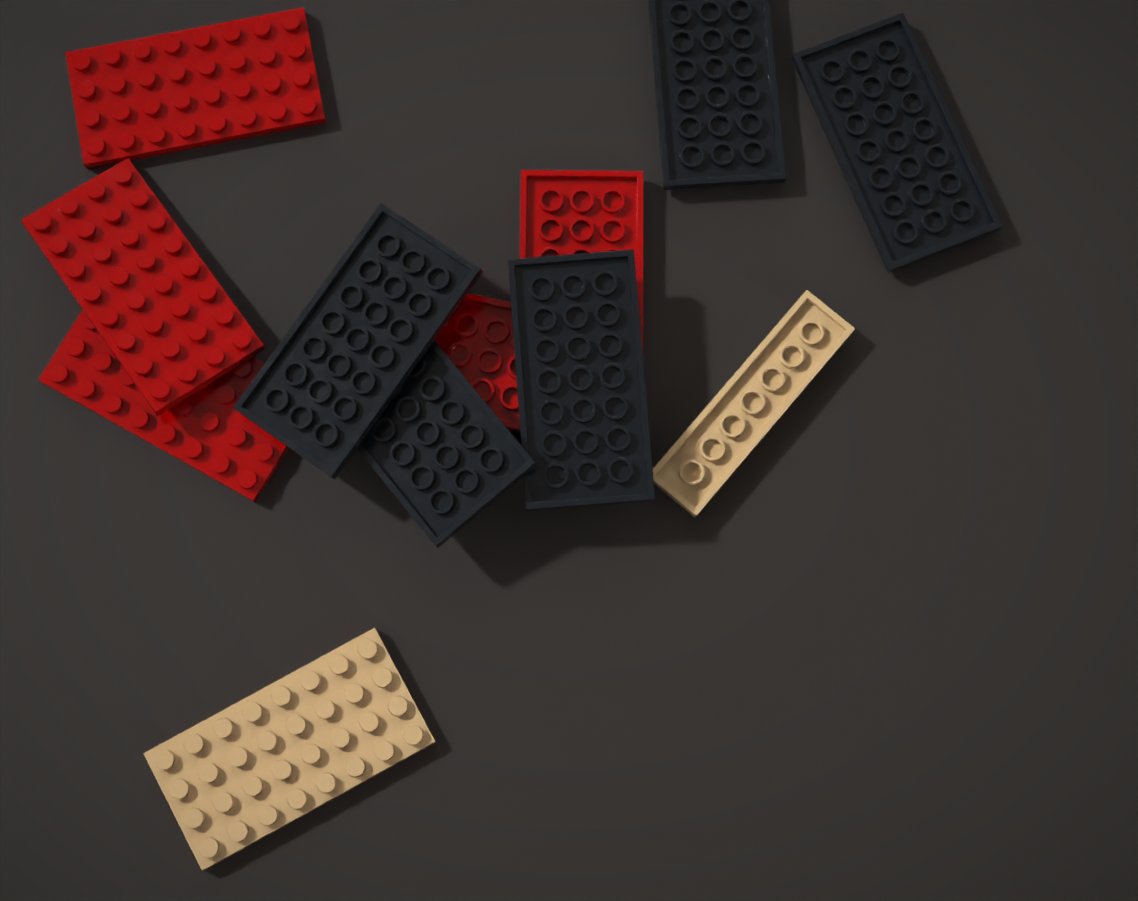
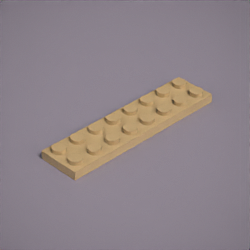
[653,290,855,518]

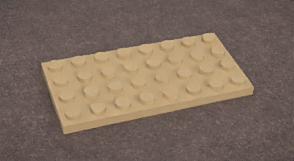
[143,628,436,871]

